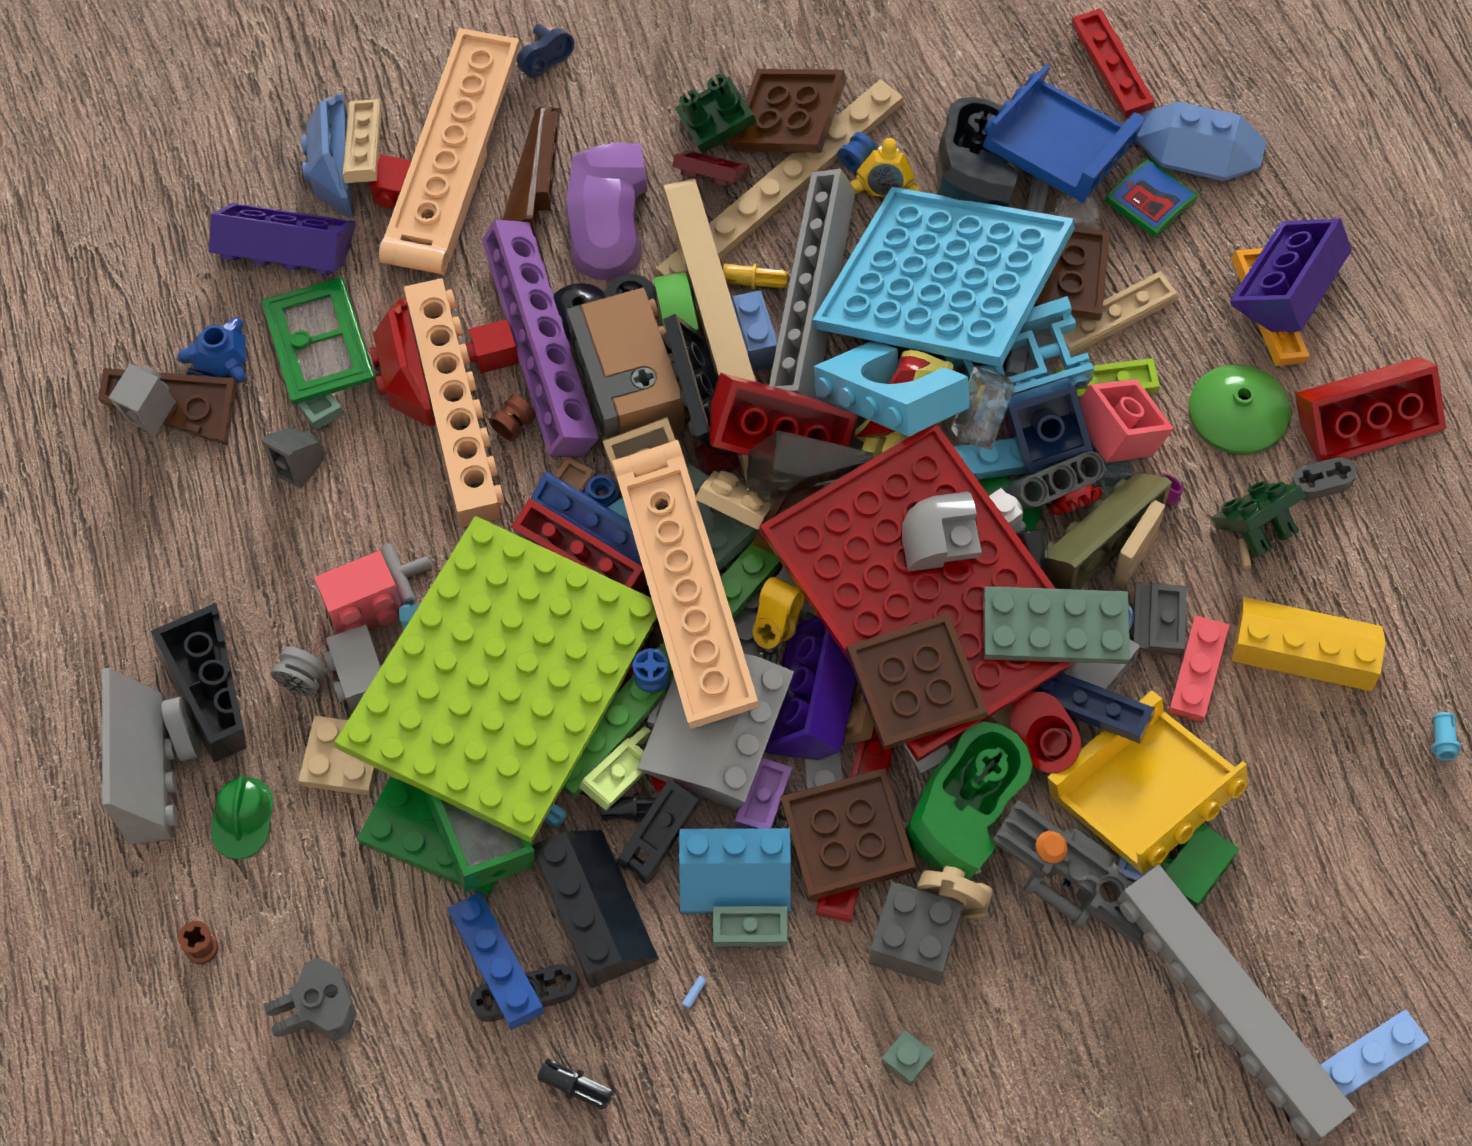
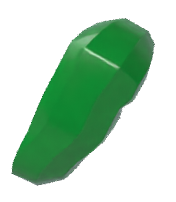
[905,722,1033,880]

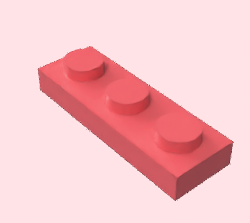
[1168,615,1229,723]

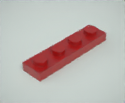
[1071,8,1155,119]

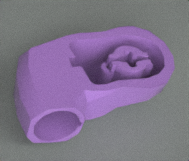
[566,143,647,280]

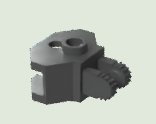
[264,958,357,1042]

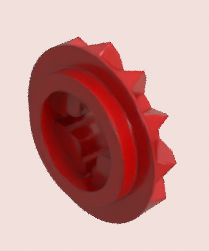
[1048,484,1103,515]

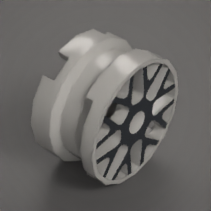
[271,647,328,696]

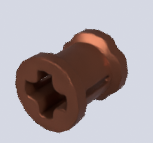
[177,921,219,964]

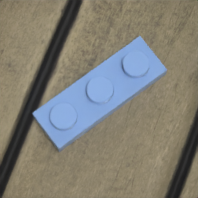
[1320,1009,1430,1097]

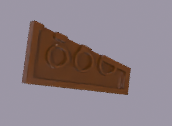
[98,368,237,446]

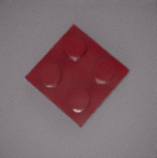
[672,150,750,186]

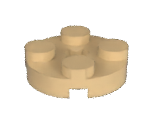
[916,866,993,918]

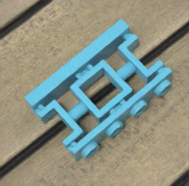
[941,297,1094,420]

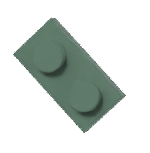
[713,906,788,947]

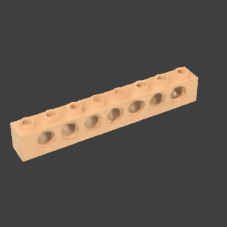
[404,278,505,528]

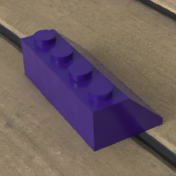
[209,203,356,275]
[1230,218,1352,333]
[764,616,857,760]

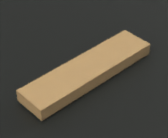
[343,99,382,183]
[1062,271,1179,356]

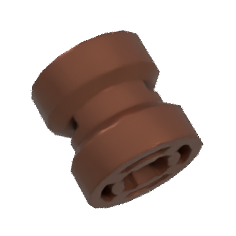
[489,394,536,442]

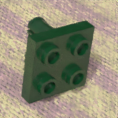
[675,74,757,154]
[1211,481,1306,558]

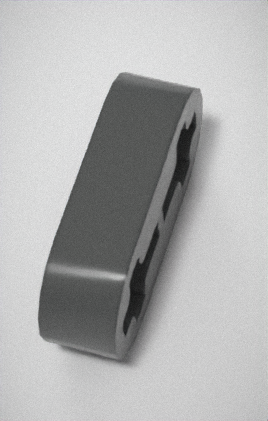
[1291,457,1357,500]

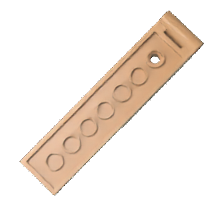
[379,28,520,275]
[612,440,760,729]

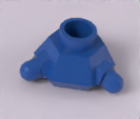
[177,317,246,383]

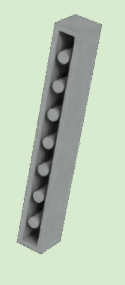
[769,169,856,398]
[1117,864,1356,1144]

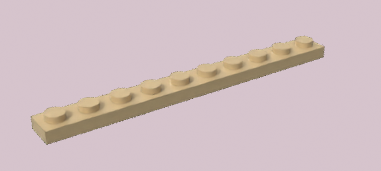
[656,79,903,276]

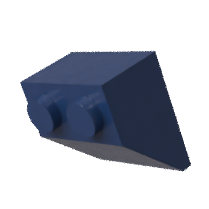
[1002,378,1093,471]

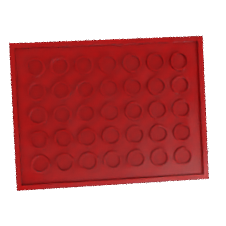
[759,423,1076,762]

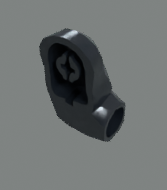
[935,97,1019,207]

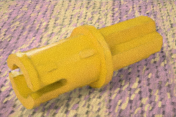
[723,263,788,290]

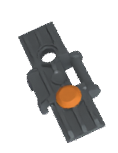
[992,799,1145,945]

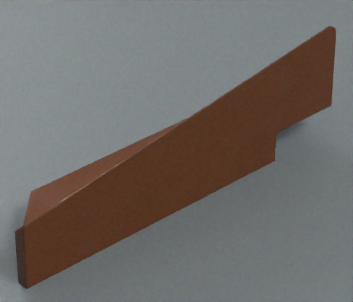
[502,107,561,237]

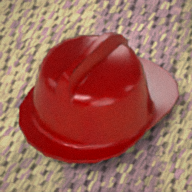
[1010,692,1081,773]

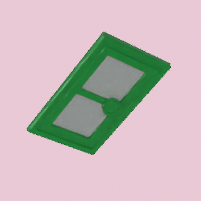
[261,277,376,405]

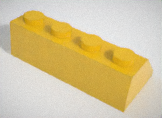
[1231,597,1386,692]

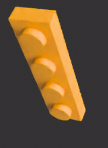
[1231,248,1310,366]

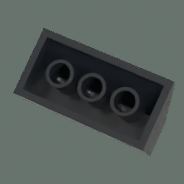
[532,830,659,989]

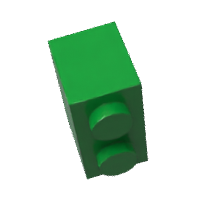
[1161,824,1239,911]

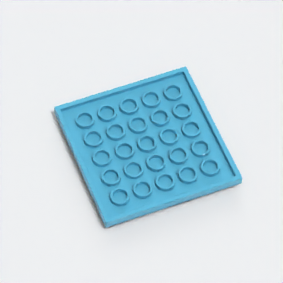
[813,187,1075,367]

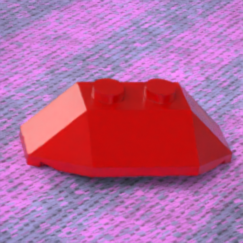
[369,298,435,427]

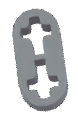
[162,697,201,761]

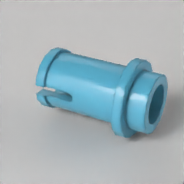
[1432,712,1462,761]

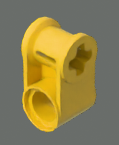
[752,577,805,649]

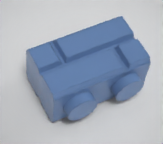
[731,291,777,371]

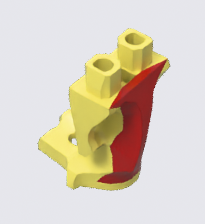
[855,350,971,460]

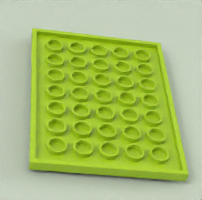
[334,516,658,843]

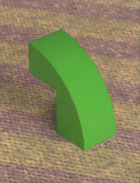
[653,271,699,332]

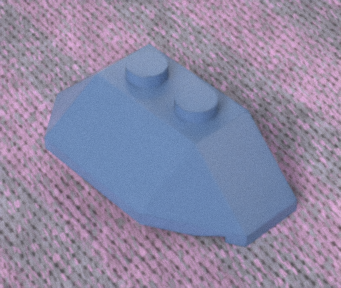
[301,94,353,217]
[1135,101,1267,181]

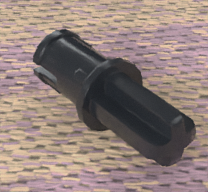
[601,793,657,822]
[537,1058,613,1109]

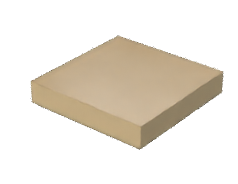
[1112,500,1166,590]

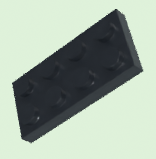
[663,314,736,458]

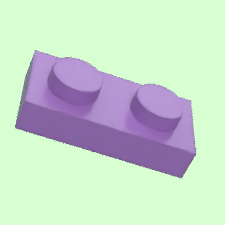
[735,758,793,829]

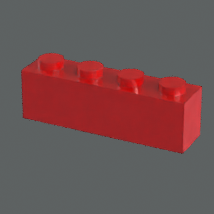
[511,498,647,593]

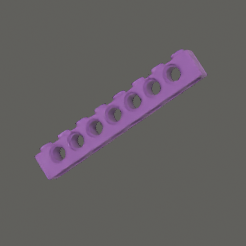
[481,219,599,457]

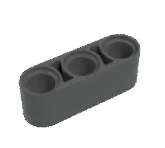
[1006,451,1105,510]

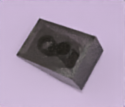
[746,430,873,499]

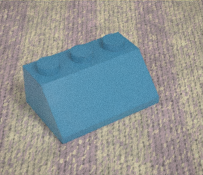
[679,828,791,914]

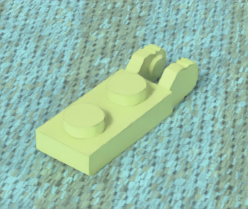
[579,726,651,811]

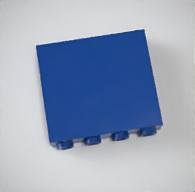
[982,64,1145,203]

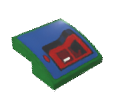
[1104,159,1198,237]

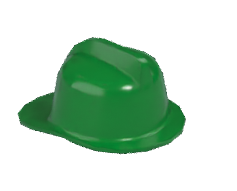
[211,776,273,860]

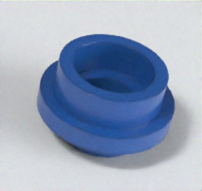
[585,475,619,507]

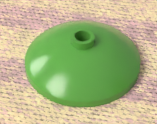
[1189,364,1291,455]

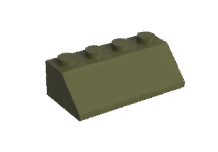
[1044,472,1172,590]

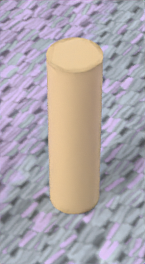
[1238,538,1252,569]

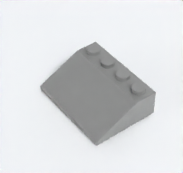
[636,653,794,811]
[102,668,177,844]

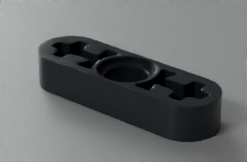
[470,964,578,1022]

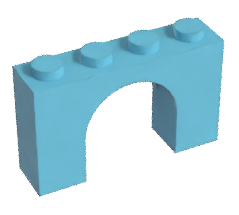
[814,341,970,436]

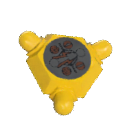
[850,138,920,197]

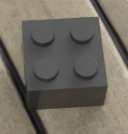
[869,882,964,985]

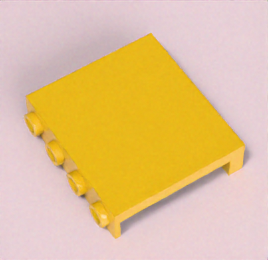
[1047,691,1248,874]

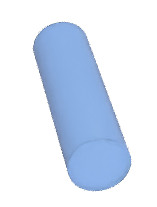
[682,976,707,1009]

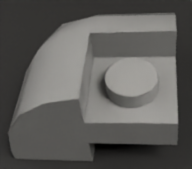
[902,492,982,572]

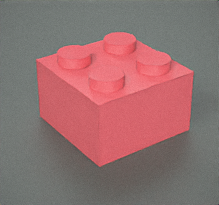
[1079,379,1174,463]
[314,551,402,634]

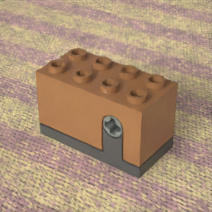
[567,287,689,439]

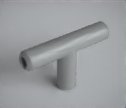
[380,543,432,605]

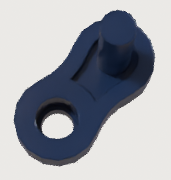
[516,24,574,77]

